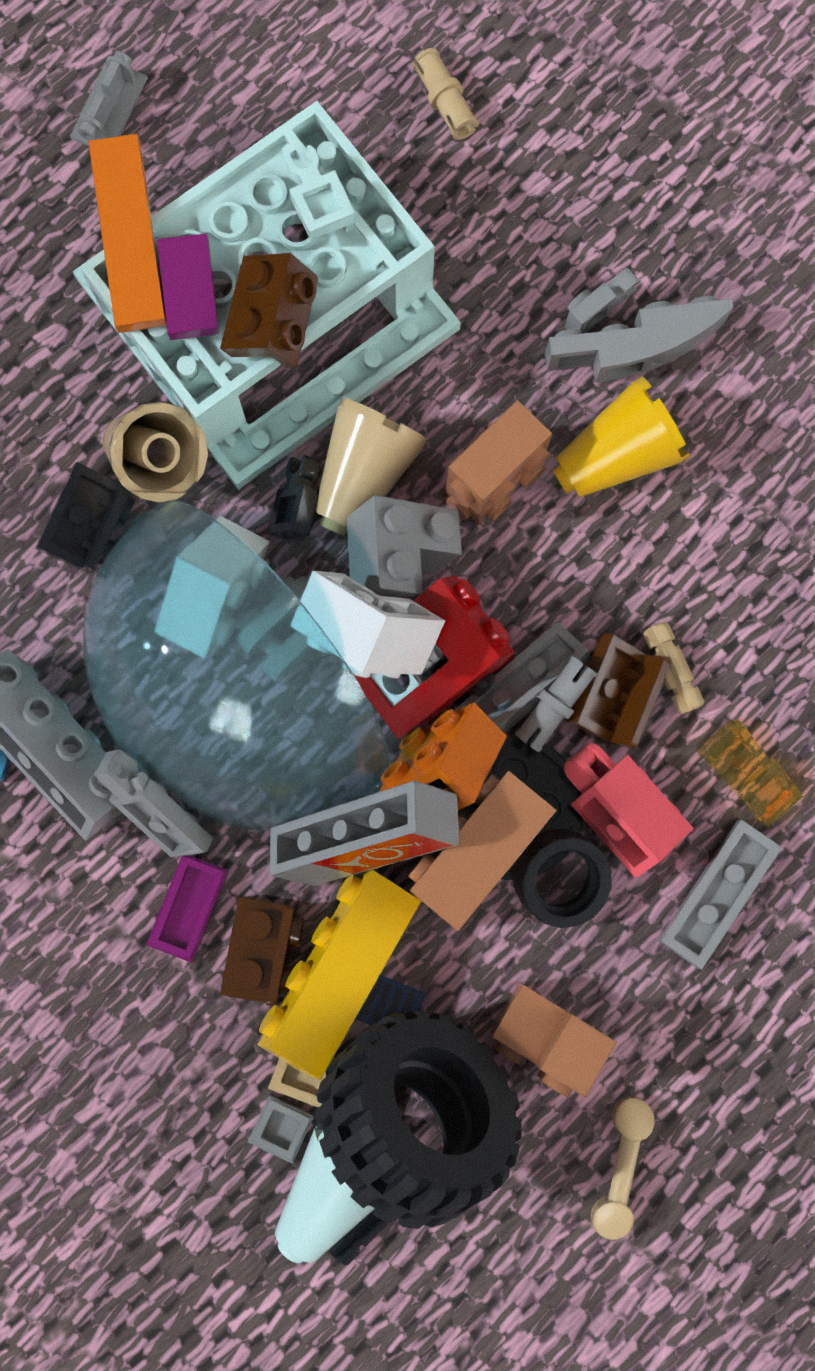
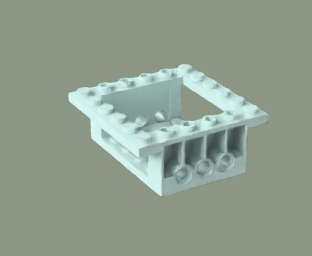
[72,101,461,490]

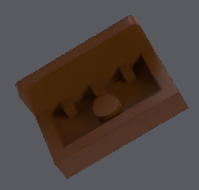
[220,253,318,368]
[565,633,670,749]

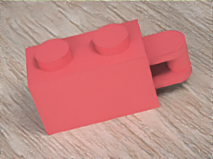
[564,743,694,878]

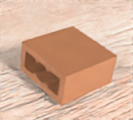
[445,400,552,525]

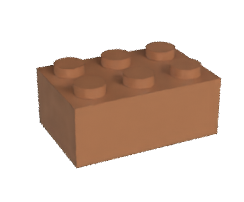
[408,771,557,931]

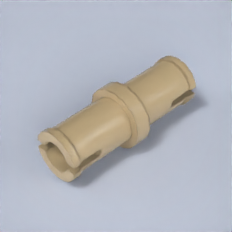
[412,48,479,140]

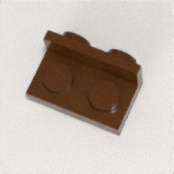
[220,896,304,1006]

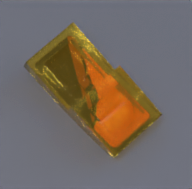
[697,719,804,827]

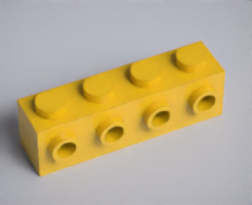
[257,869,421,1080]

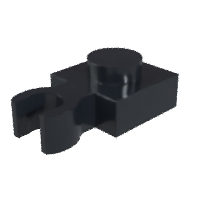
[267,454,320,539]

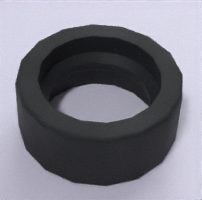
[513,828,612,928]

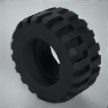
[315,1010,522,1229]

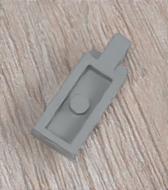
[94,749,213,857]

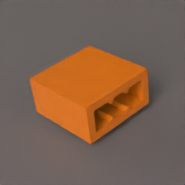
[379,702,507,810]

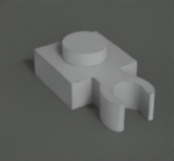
[565,267,640,333]

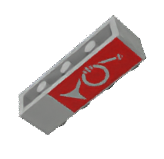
[270,781,459,886]

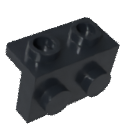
[35,462,135,573]

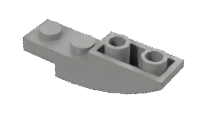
[545,296,733,383]

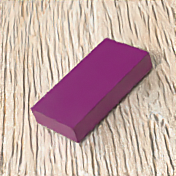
[157,233,220,340]
[146,855,229,963]

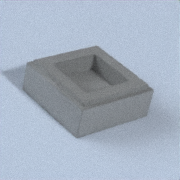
[248,1094,315,1164]

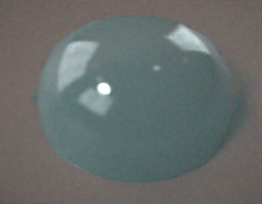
[83,500,390,832]

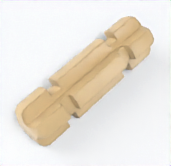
[643,622,704,714]

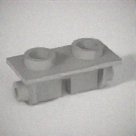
[70,51,148,146]

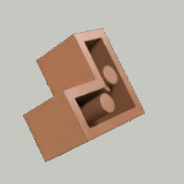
[489,982,617,1098]

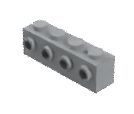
[0,649,122,841]

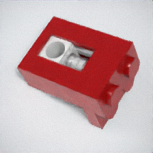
[341,575,515,740]

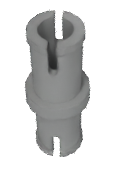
[515,655,597,752]

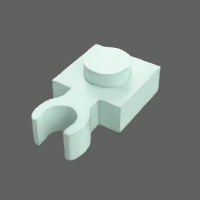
[286,145,356,241]

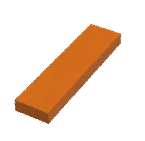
[88,133,167,333]

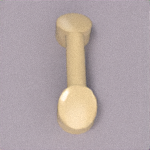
[591,1096,655,1240]

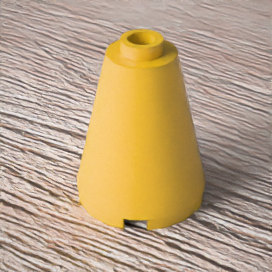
[552,376,690,497]

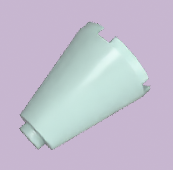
[275,1126,375,1263]

